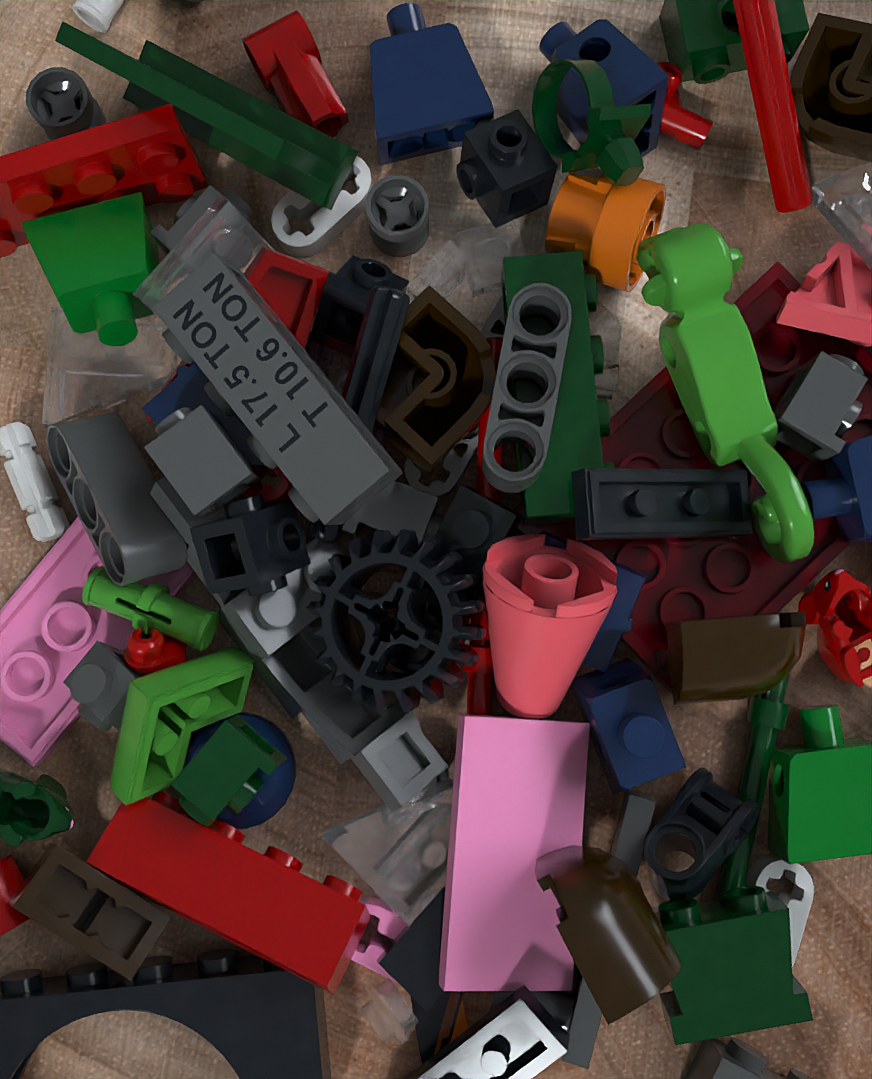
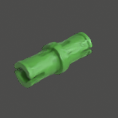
[82,566,220,651]

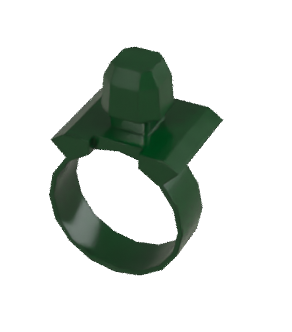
[532,58,652,186]

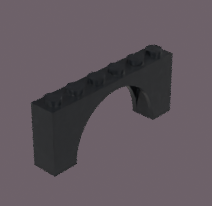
[0,949,331,1079]

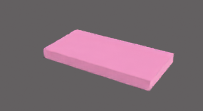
[0,517,197,767]
[439,714,590,991]

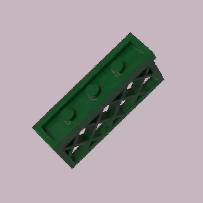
[55,21,358,210]

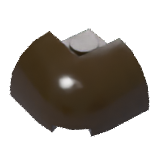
[790,13,872,162]
[340,285,497,472]
[655,612,806,705]
[535,845,681,1025]

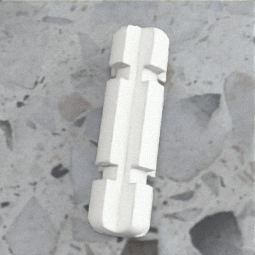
[0,422,70,542]

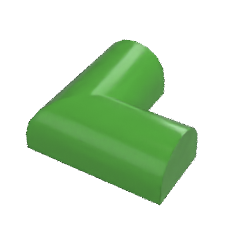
[110,647,255,805]

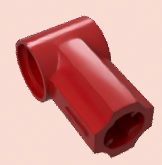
[242,11,349,138]

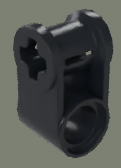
[644,767,761,900]

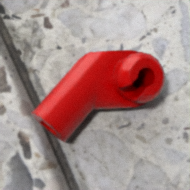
[656,62,713,150]
[124,628,187,676]

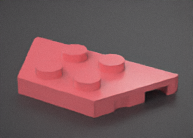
[776,241,872,347]

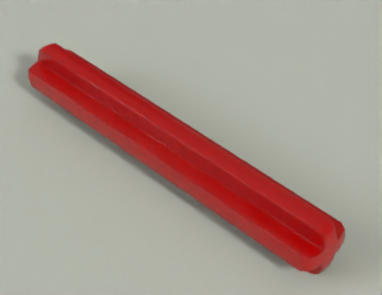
[733,0,813,213]

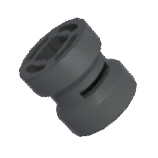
[26,67,106,140]
[366,175,429,257]

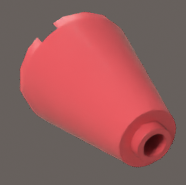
[482,534,618,719]

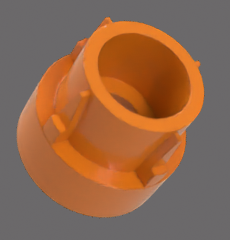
[545,173,666,292]

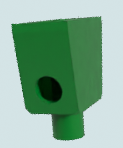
[21,192,161,347]
[768,704,872,864]

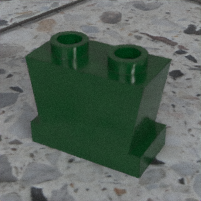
[655,886,813,1045]

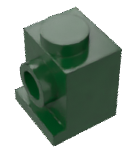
[171,715,287,827]

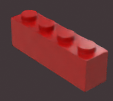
[86,791,371,995]

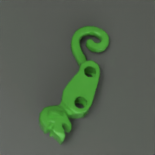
[636,223,814,564]

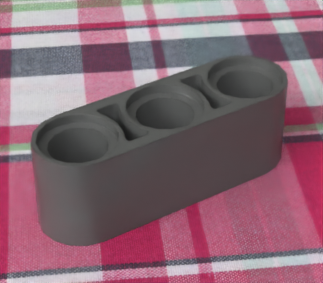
[482,283,572,493]
[47,412,187,586]

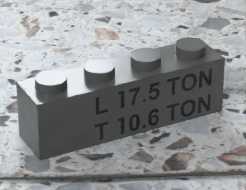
[153,252,403,525]

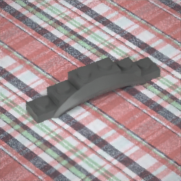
[150,477,448,812]

